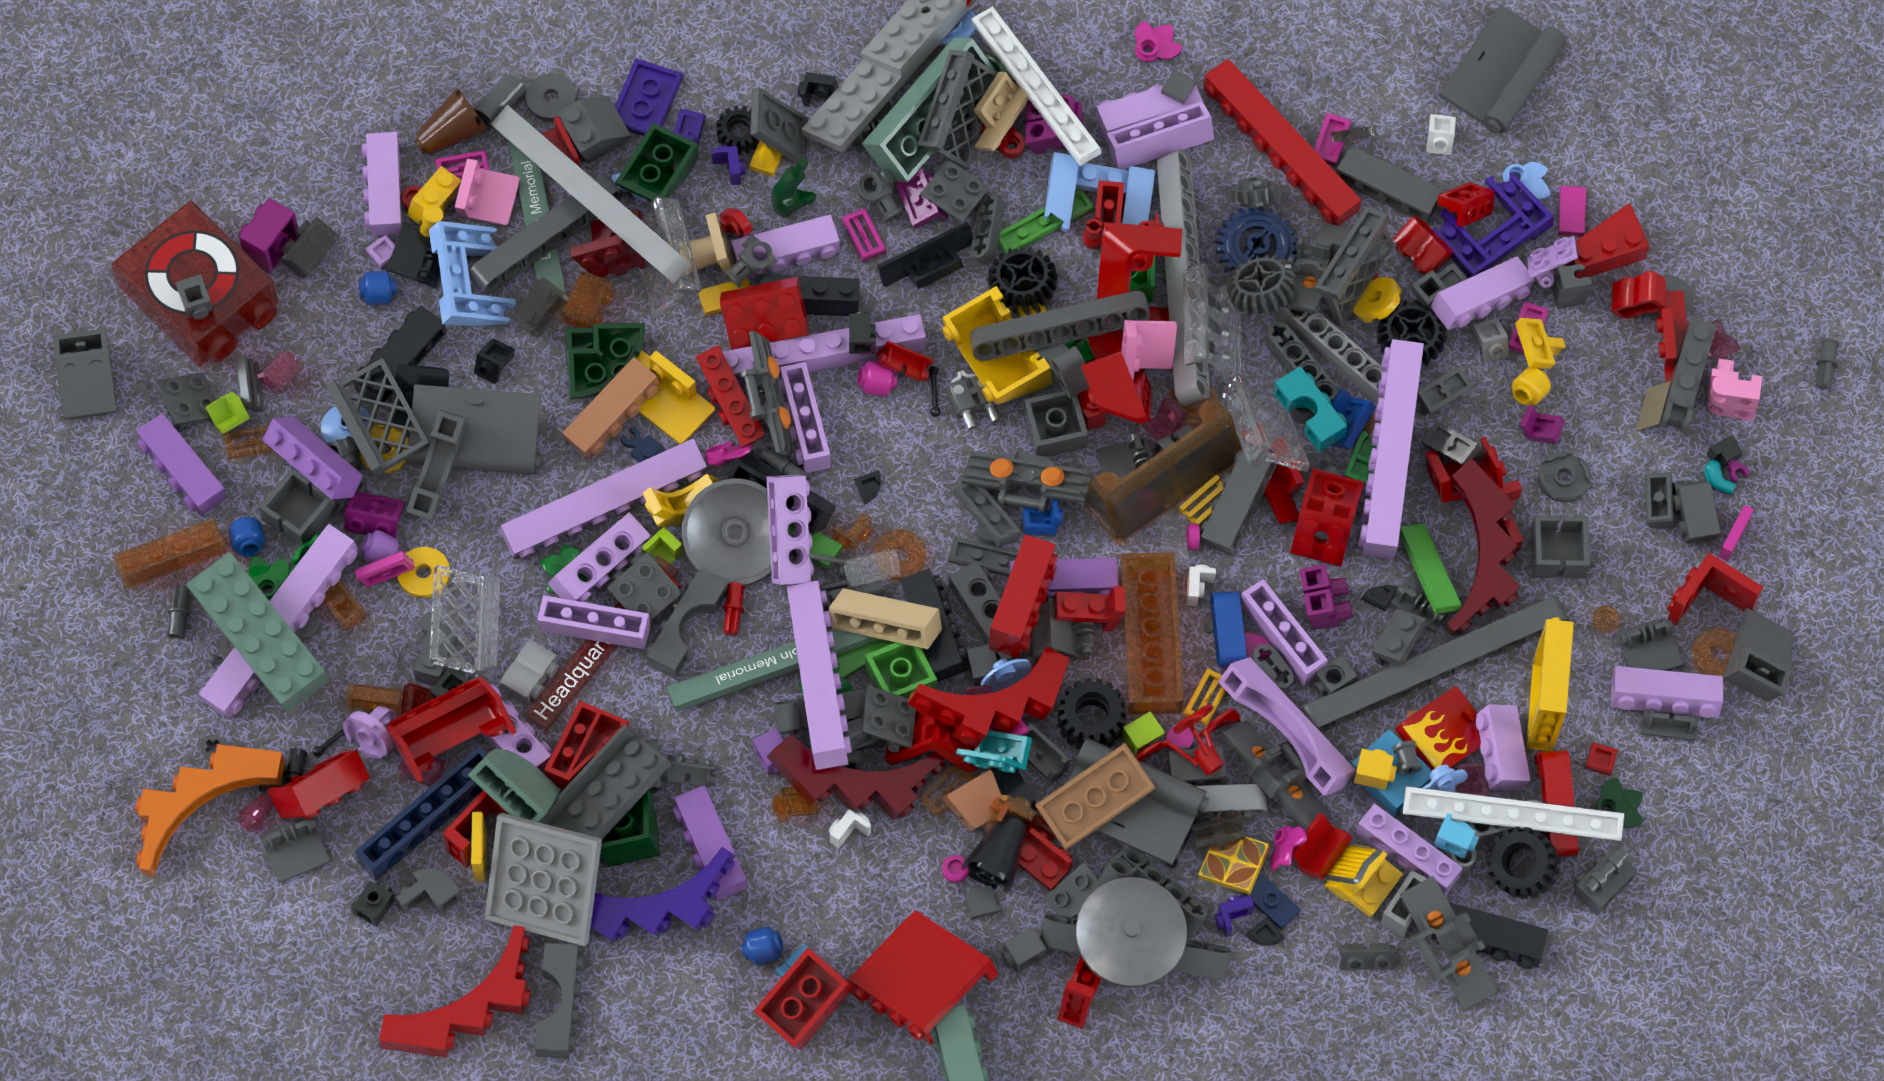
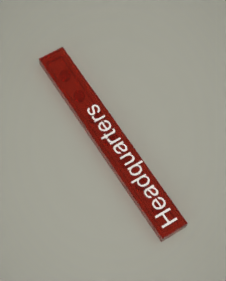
[524,555,679,732]

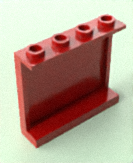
[848,910,999,1045]

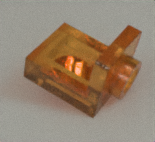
[832,512,873,552]
[772,787,819,823]
[989,795,1036,822]

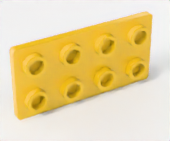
[637,350,715,445]

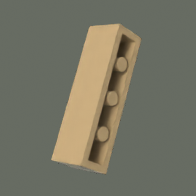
[829,588,942,649]

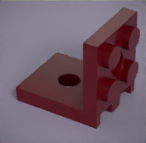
[570,209,646,281]

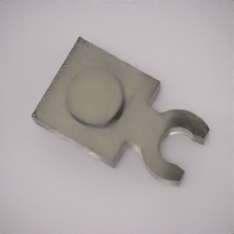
[1331,125,1377,146]

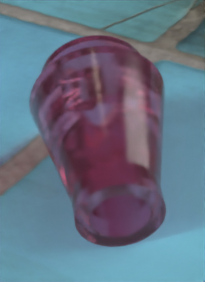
[237,792,274,832]

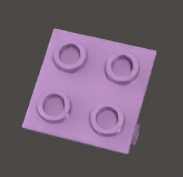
[1527,236,1578,288]

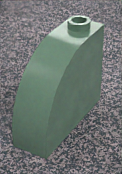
[468,749,561,822]

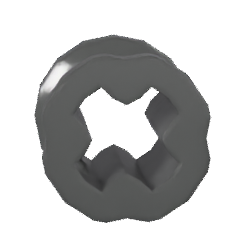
[1392,741,1422,776]

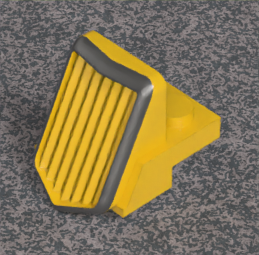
[1324,844,1403,917]

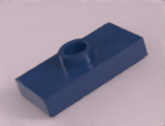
[1241,873,1301,930]

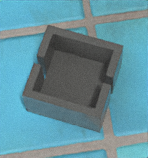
[259,468,337,546]
[1531,516,1590,578]

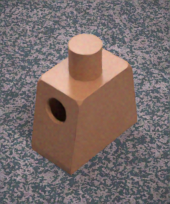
[942,769,1006,834]

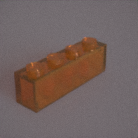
[113,518,227,589]

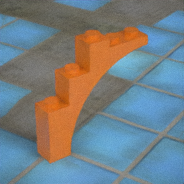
[135,744,286,877]

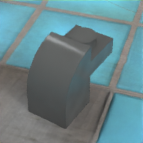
[1412,263,1467,311]
[396,868,462,915]

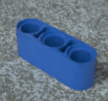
[1210,591,1247,668]

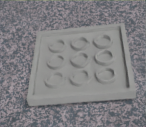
[485,813,602,946]

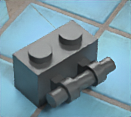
[1573,849,1637,915]

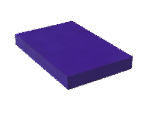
[615,58,683,136]

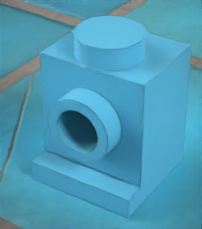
[1434,813,1479,859]

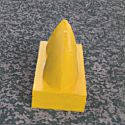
[749,141,783,177]

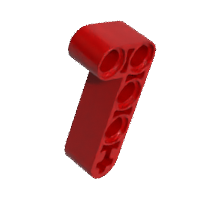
[1534,750,1578,857]

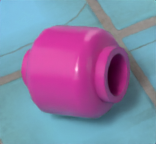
[857,361,897,397]

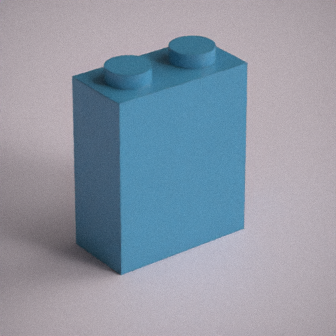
[1351,729,1432,817]

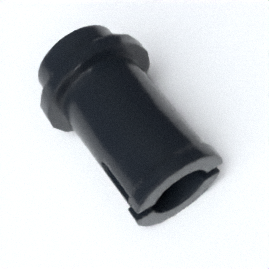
[283,748,307,783]

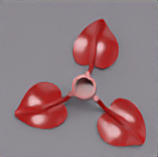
[1135,704,1241,776]

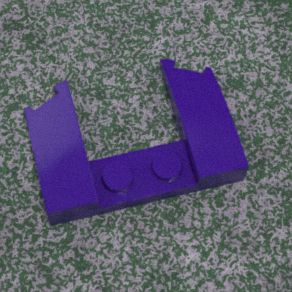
[1433,172,1554,278]

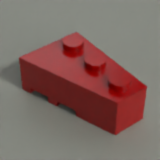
[1566,203,1650,279]
[544,700,629,789]
[267,749,370,819]

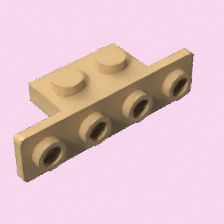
[973,72,1029,151]

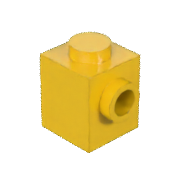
[1354,749,1397,790]

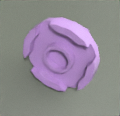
[343,706,396,759]

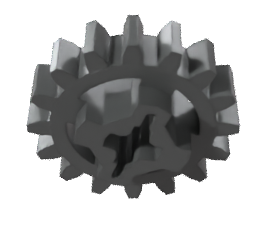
[1226,176,1282,208]

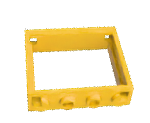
[1526,617,1574,751]

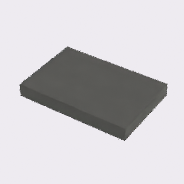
[751,87,808,163]

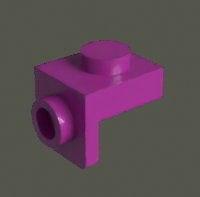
[1520,405,1565,444]

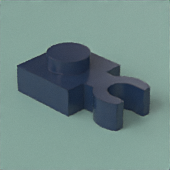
[620,427,666,463]

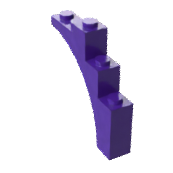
[591,847,736,942]

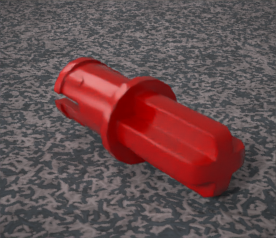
[723,582,745,636]

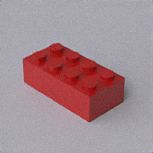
[989,534,1058,659]

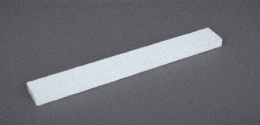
[971,6,1102,166]
[1402,787,1624,841]

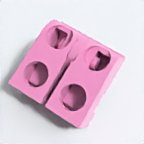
[1706,359,1763,421]

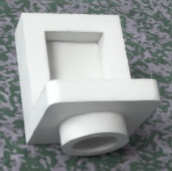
[829,809,871,849]

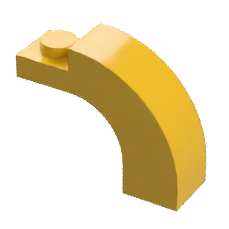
[642,474,720,527]

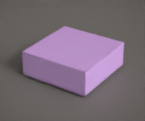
[365,234,395,269]

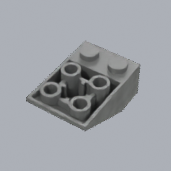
[53,328,117,420]
[1723,608,1792,702]

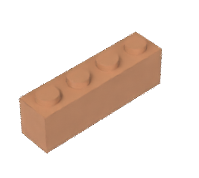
[562,357,660,460]

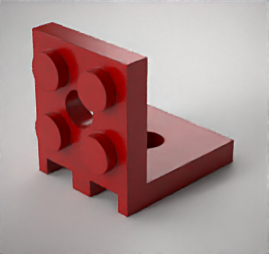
[1290,468,1364,567]
[1667,553,1764,626]
[885,710,977,773]

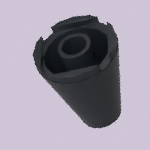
[962,812,1027,892]

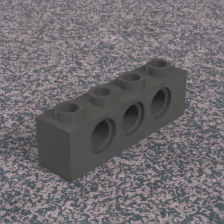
[949,561,1033,661]

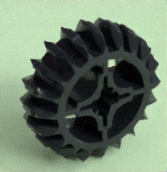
[987,246,1058,313]
[1376,300,1447,366]

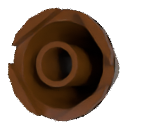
[414,89,488,155]

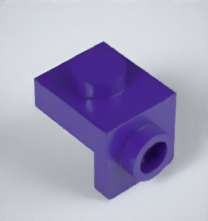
[670,108,707,145]
[711,145,746,185]
[1215,895,1254,937]

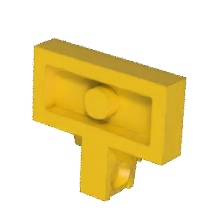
[1515,318,1566,369]

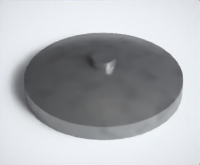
[682,479,789,585]
[1076,877,1187,988]

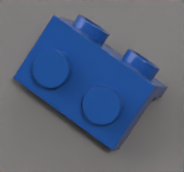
[1331,389,1376,450]

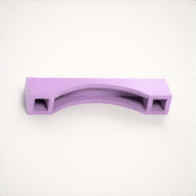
[1218,657,1356,796]

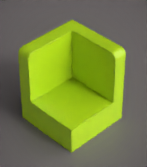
[205,391,250,434]
[641,527,683,569]
[1122,711,1164,756]

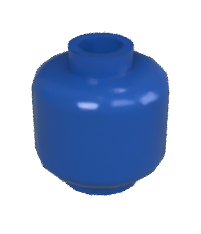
[359,271,397,305]
[228,517,266,557]
[741,926,784,966]

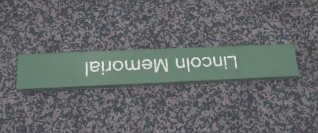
[508,119,568,306]
[667,629,879,712]

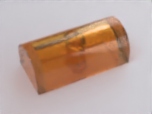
[323,579,367,630]
[346,683,404,716]

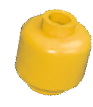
[1512,368,1551,406]

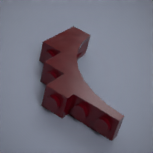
[1444,458,1520,636]
[766,734,946,820]

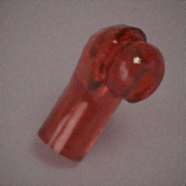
[1023,815,1056,841]

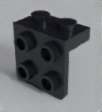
[393,364,450,426]

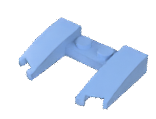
[1044,152,1155,232]
[429,221,516,326]

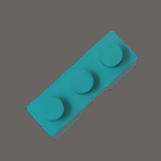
[1273,366,1347,453]

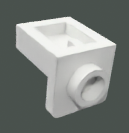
[1426,114,1456,155]
[1186,565,1216,606]

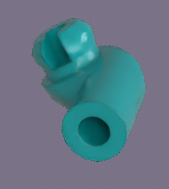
[1704,460,1736,495]

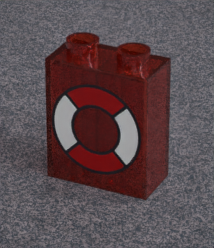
[111,200,279,368]

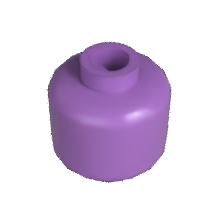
[360,530,401,564]

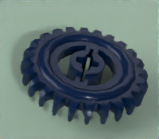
[1215,206,1299,272]

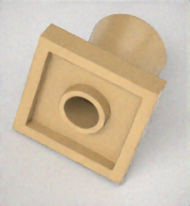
[671,212,737,281]

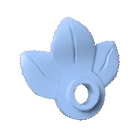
[1503,162,1550,200]
[1422,765,1468,792]

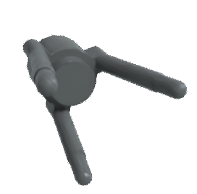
[809,553,861,591]

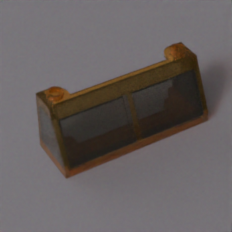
[1086,395,1242,546]

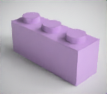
[1476,704,1531,791]

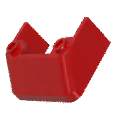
[1097,223,1182,321]
[1081,329,1153,424]
[386,677,517,782]

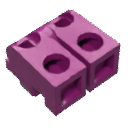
[1025,94,1084,154]
[1299,564,1353,630]

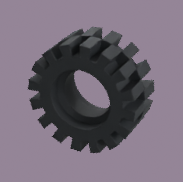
[716,105,760,155]

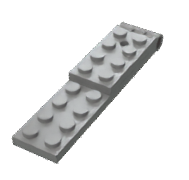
[801,0,977,153]

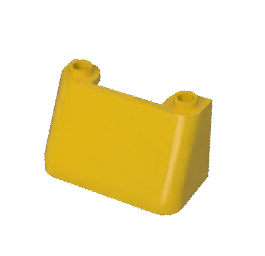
[941,286,1053,405]

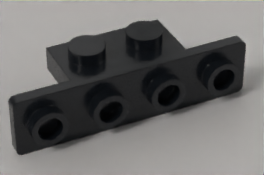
[877,222,973,289]

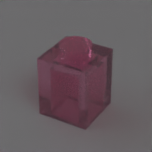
[256,350,302,394]

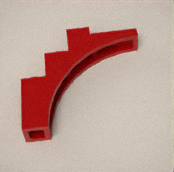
[907,647,1070,748]
[379,925,531,1058]

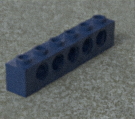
[355,746,487,881]

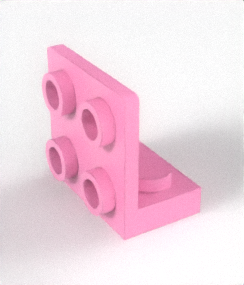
[455,159,520,226]
[1121,320,1177,380]

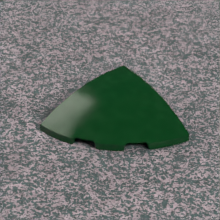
[565,323,645,400]

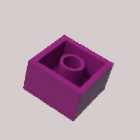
[239,197,300,274]

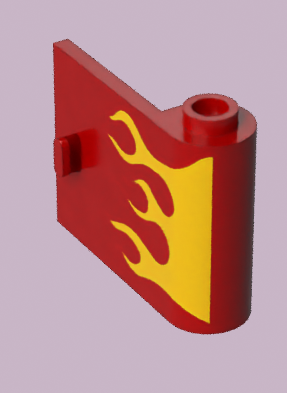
[1395,686,1481,771]

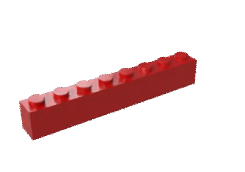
[1203,59,1361,226]

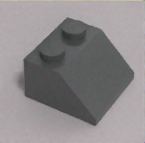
[558,96,632,163]

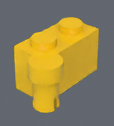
[407,166,461,237]

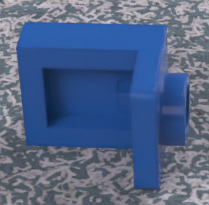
[1022,499,1063,536]

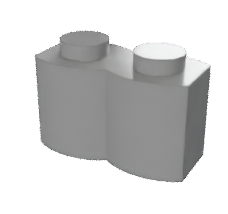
[500,639,559,704]

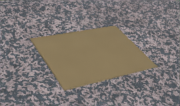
[1636,381,1671,431]

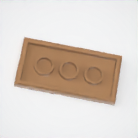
[1035,743,1156,851]

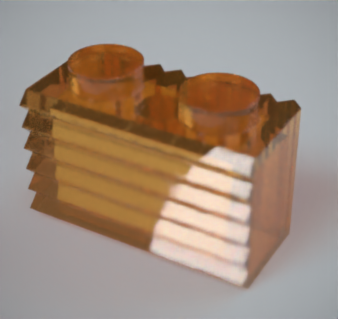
[562,271,614,328]

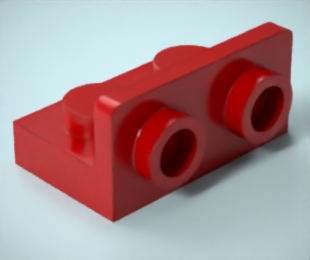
[1437,182,1494,227]
[1018,827,1073,892]

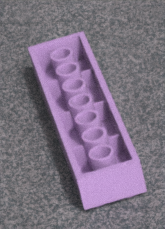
[1358,339,1424,560]

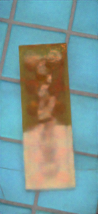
[1119,552,1184,715]

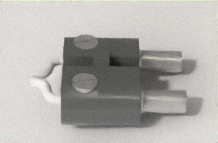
[945,370,1000,431]

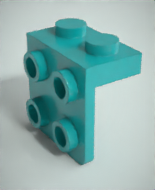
[956,730,1032,773]

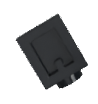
[798,72,839,107]
[474,338,515,384]

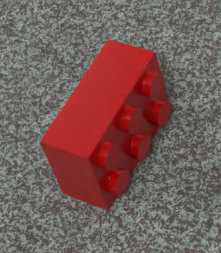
[719,276,810,350]
[754,947,855,1050]

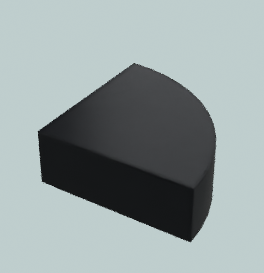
[854,470,881,504]
[1362,585,1398,612]
[1246,917,1285,946]

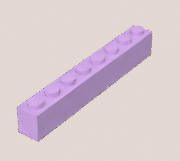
[723,314,926,385]
[500,438,707,559]
[199,524,358,719]
[787,581,852,770]

